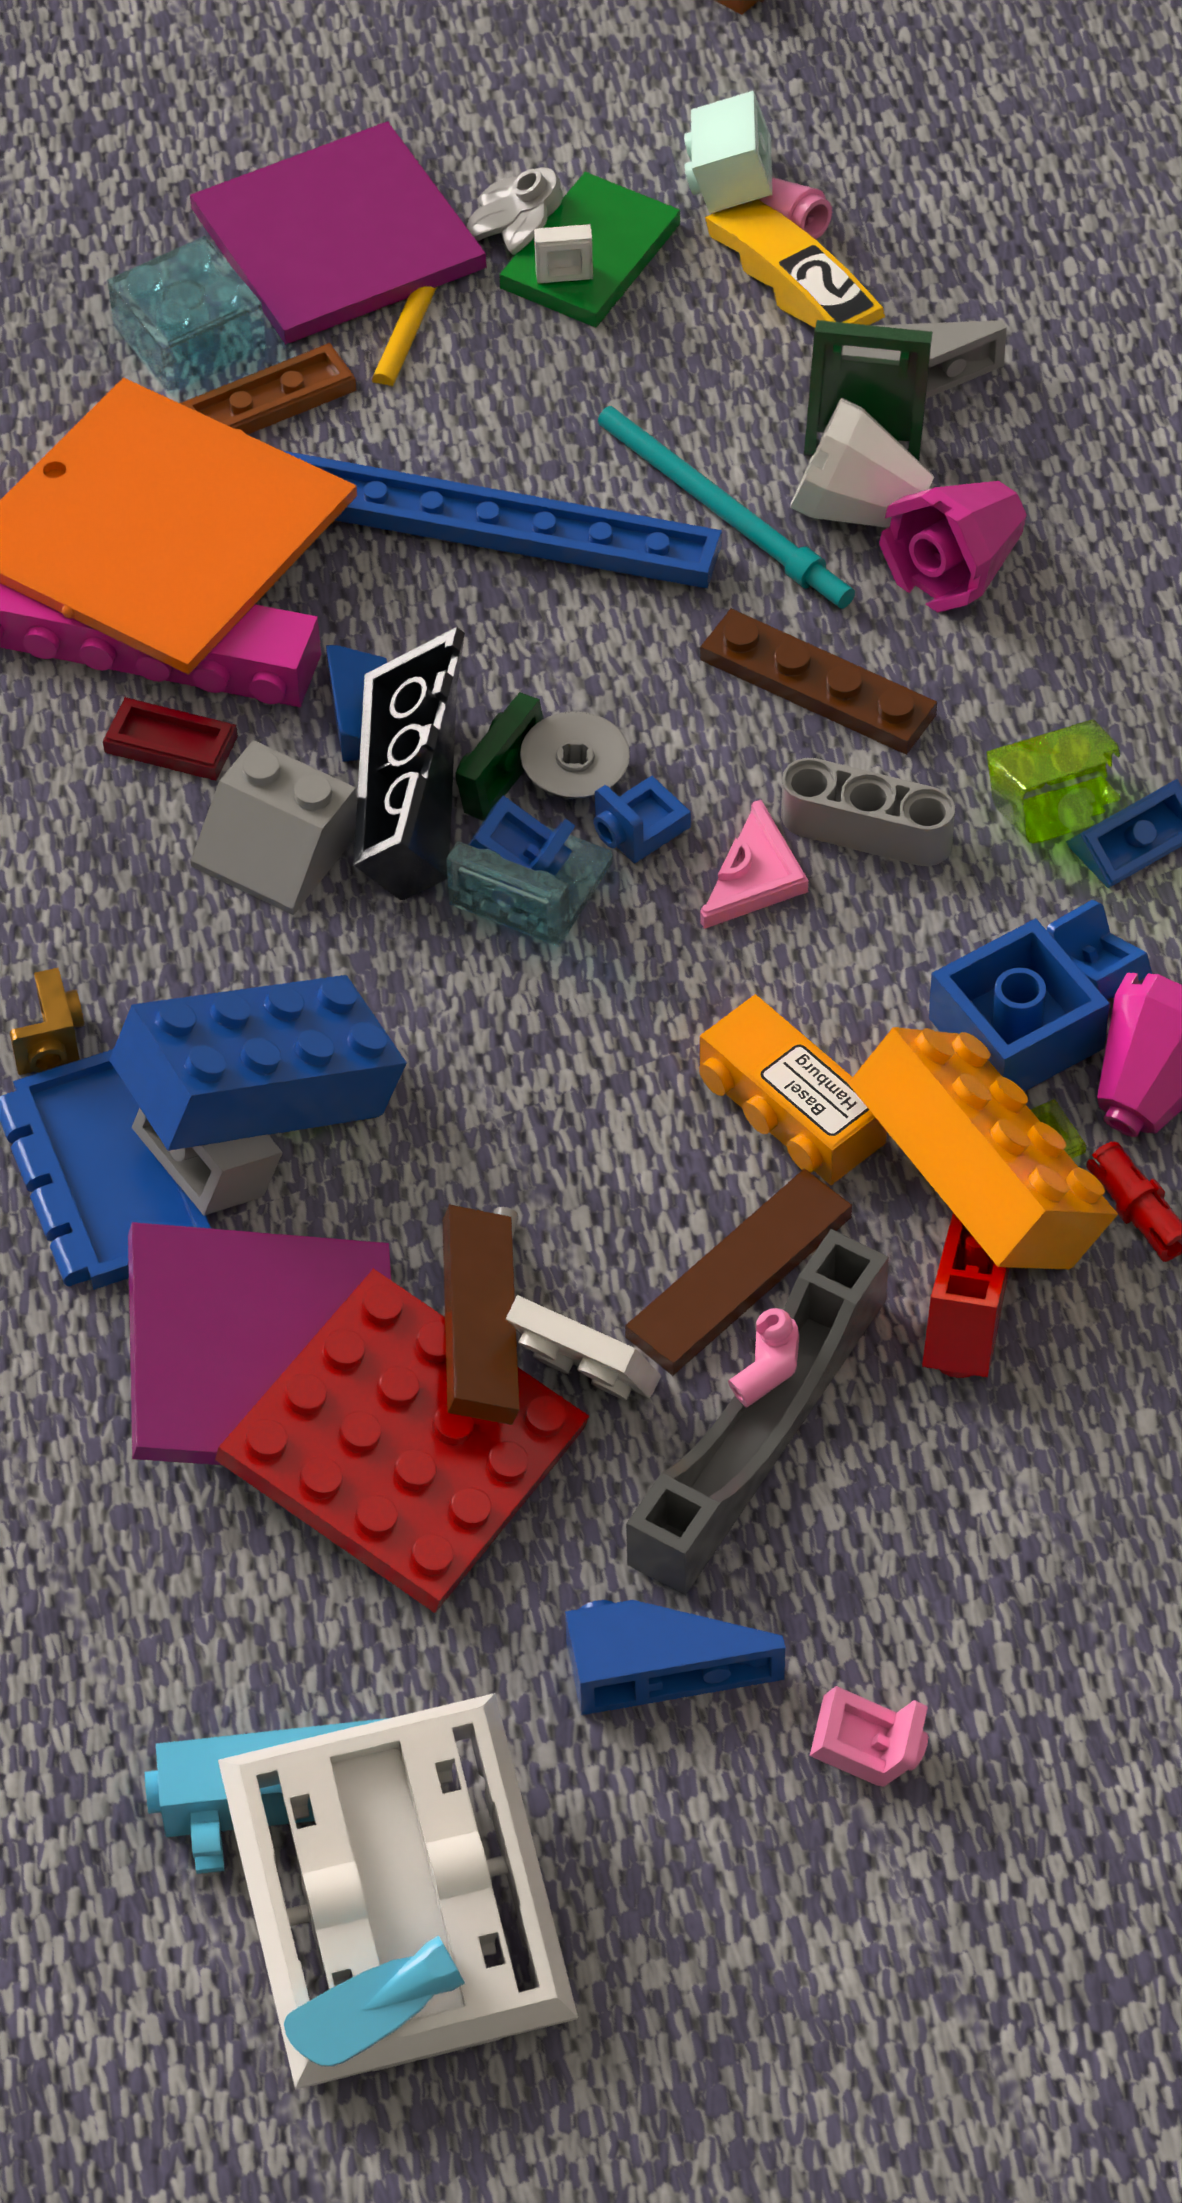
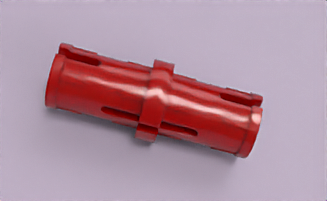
[1086,1141,1182,1262]

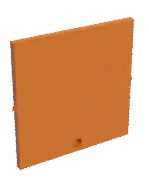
[0,377,357,675]

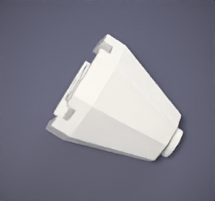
[790,398,934,528]

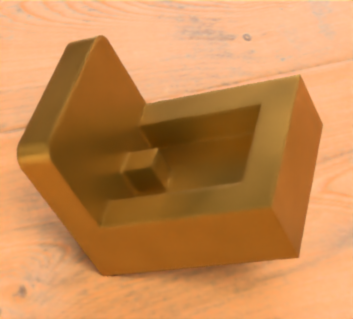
[10,967,85,1075]

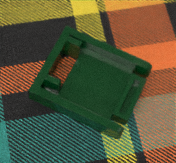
[804,320,933,461]

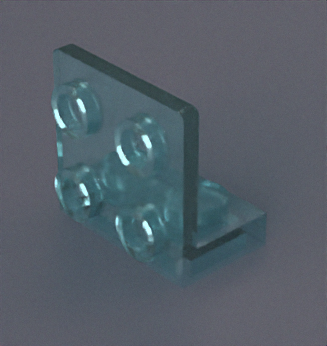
[446,825,613,947]

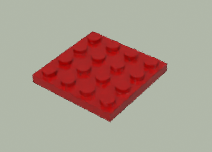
[215,1268,589,1613]

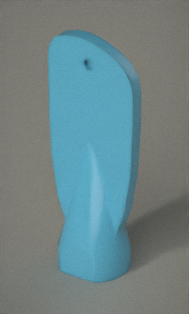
[284,1935,465,2067]

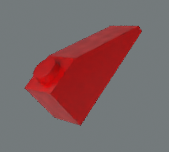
[922,1213,1010,1378]

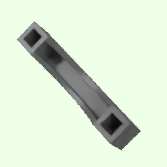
[626,1229,889,1595]

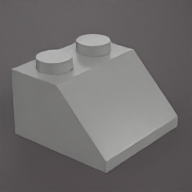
[190,740,357,915]

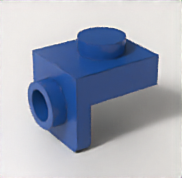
[593,776,691,864]
[466,795,575,892]
[1047,900,1152,999]

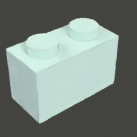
[684,91,773,214]

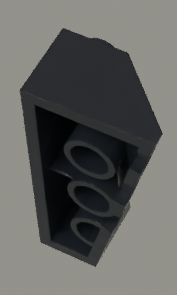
[353,627,465,900]

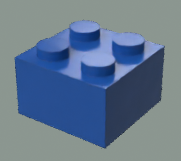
[929,918,1110,1092]

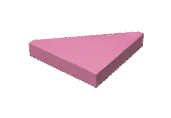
[700,800,809,929]

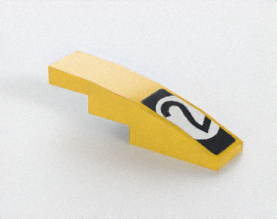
[705,199,885,328]

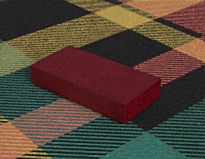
[103,697,238,781]

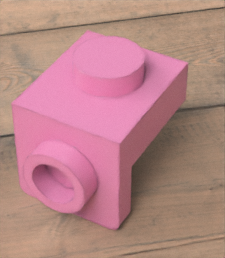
[810,1686,928,1787]

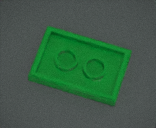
[499,172,680,328]

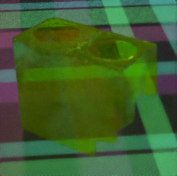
[986,719,1121,843]

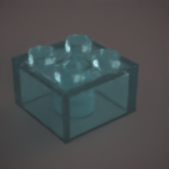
[107,236,267,395]

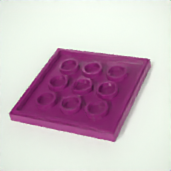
[190,121,487,345]
[128,1222,391,1465]

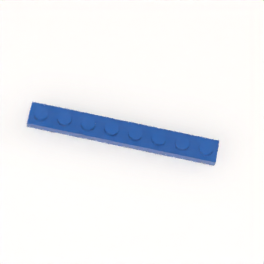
[281,450,722,589]

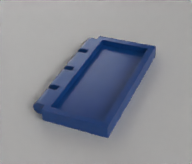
[0,1049,211,1290]

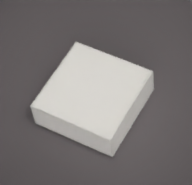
[534,224,593,283]

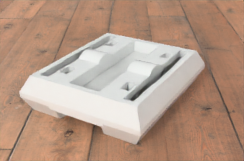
[218,1693,578,2090]

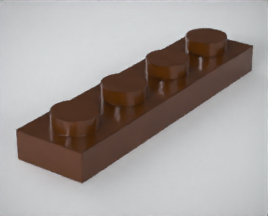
[700,608,937,755]

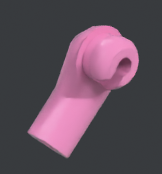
[728,1308,799,1408]

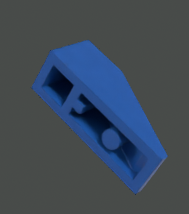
[565,1600,785,1715]

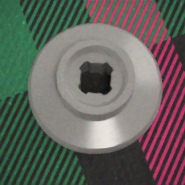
[521,711,630,799]

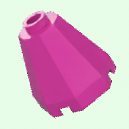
[879,481,1027,613]
[1097,973,1182,1137]

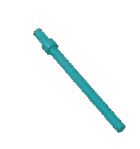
[598,406,855,609]

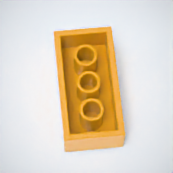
[848,1027,1118,1270]

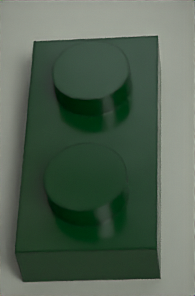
[455,692,544,821]

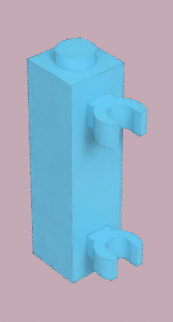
[145,1717,394,1874]

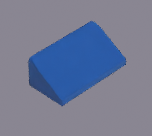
[326,645,387,762]
[1066,779,1182,888]

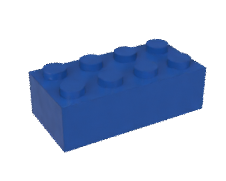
[109,975,407,1151]

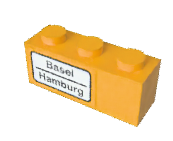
[699,994,887,1185]

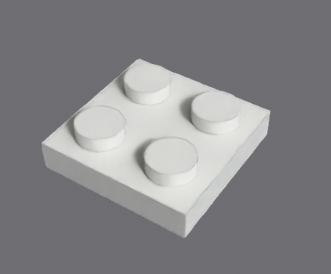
[506,1295,662,1400]

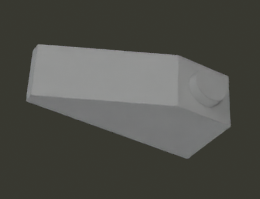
[843,320,1007,399]

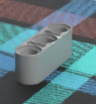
[781,758,955,866]

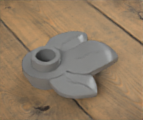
[466,167,563,255]

